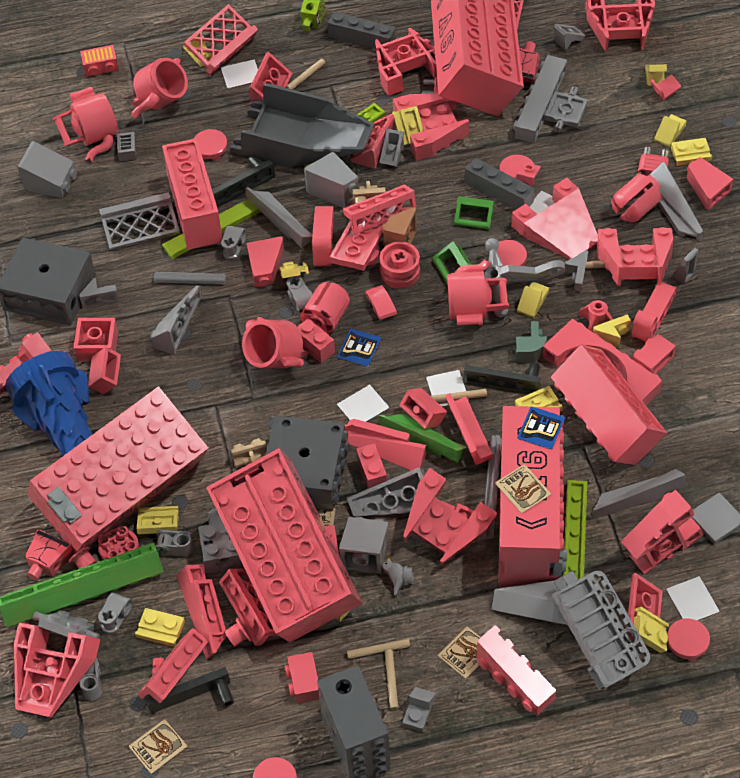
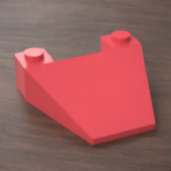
[511,178,598,260]
[14,622,101,717]

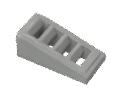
[117,132,137,162]
[673,248,698,284]

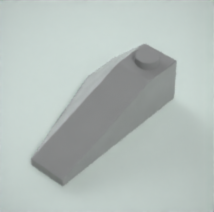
[150,285,202,354]
[347,467,425,517]
[491,580,567,625]

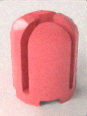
[611,172,663,223]
[300,282,350,335]

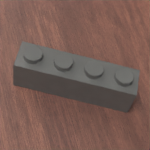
[328,12,396,49]
[465,158,534,210]

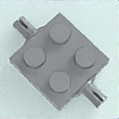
[544,86,588,132]
[33,611,100,639]

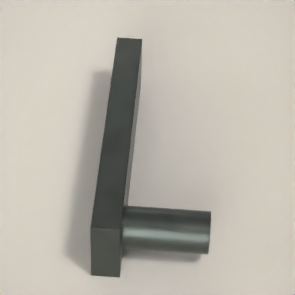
[212,155,276,207]
[463,362,541,394]
[145,667,234,714]

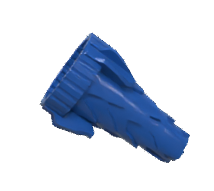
[5,351,92,457]

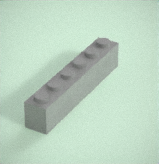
[513,55,567,143]

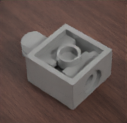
[198,508,243,573]

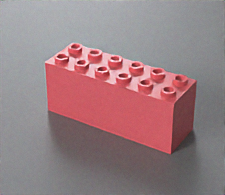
[162,138,222,250]
[551,344,667,465]

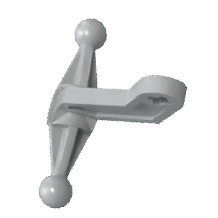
[484,238,566,317]

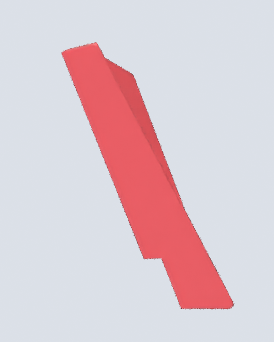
[345,419,426,471]
[177,564,227,659]

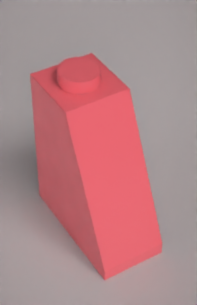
[687,157,733,211]
[246,236,284,288]

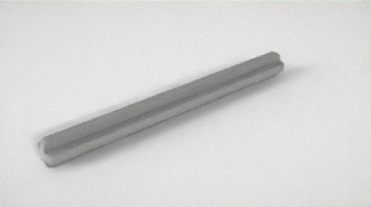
[483,435,502,540]

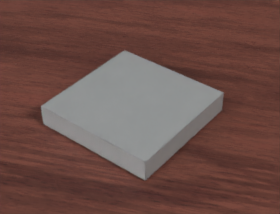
[691,493,740,544]

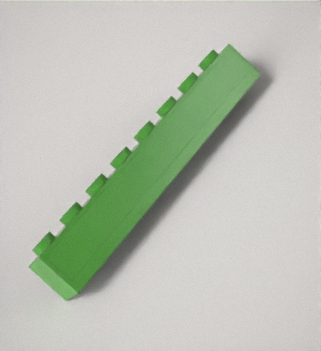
[0,543,164,628]

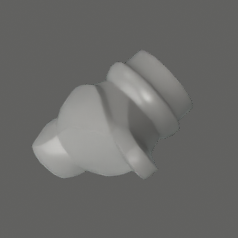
[382,558,414,596]

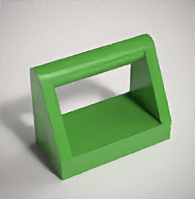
[454,196,495,230]
[432,241,472,286]

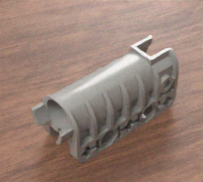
[551,571,650,689]

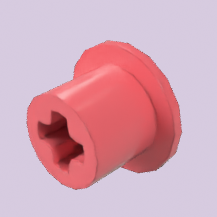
[68,546,97,569]
[225,618,252,647]

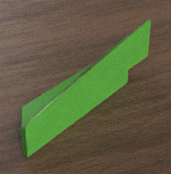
[378,414,468,463]

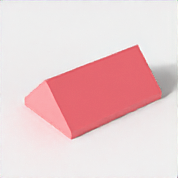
[249,52,293,102]
[350,114,395,169]
[626,573,663,647]

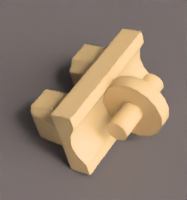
[353,181,386,204]
[231,438,267,468]

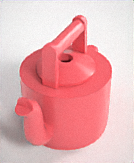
[131,58,188,118]
[52,87,118,163]
[447,259,510,326]
[242,317,309,369]

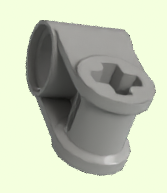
[221,226,246,260]
[286,276,313,311]
[155,529,194,557]
[98,592,133,634]
[79,658,102,701]

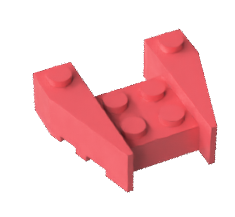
[585,0,655,51]
[375,28,437,96]
[393,94,469,161]
[597,227,673,285]
[0,332,51,395]
[403,468,497,567]
[621,490,704,574]

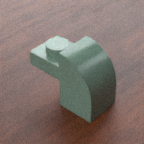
[516,321,547,363]

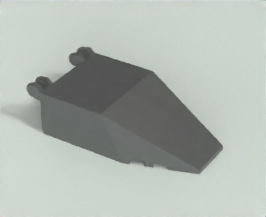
[229,83,374,168]

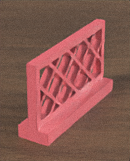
[183,4,258,75]

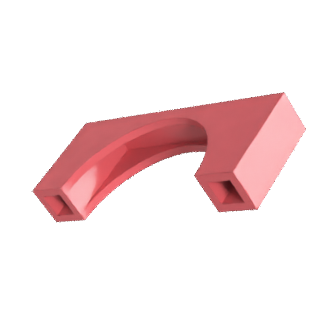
[542,319,662,405]

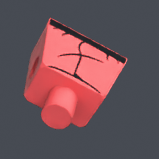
[519,41,540,84]
[25,530,74,581]

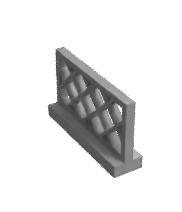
[99,192,180,251]

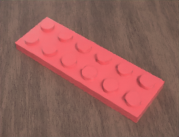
[329,204,398,271]

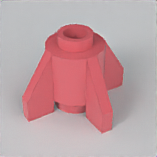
[579,300,613,332]

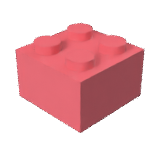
[74,318,119,361]

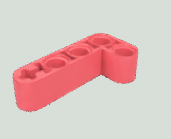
[312,206,334,267]
[632,282,677,342]

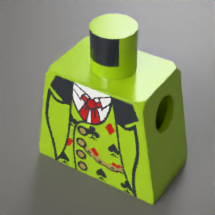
[300,0,326,31]

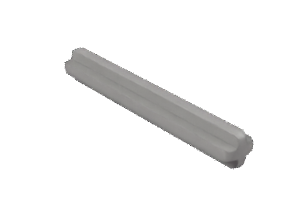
[154,272,226,285]

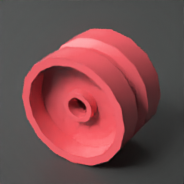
[379,241,420,289]

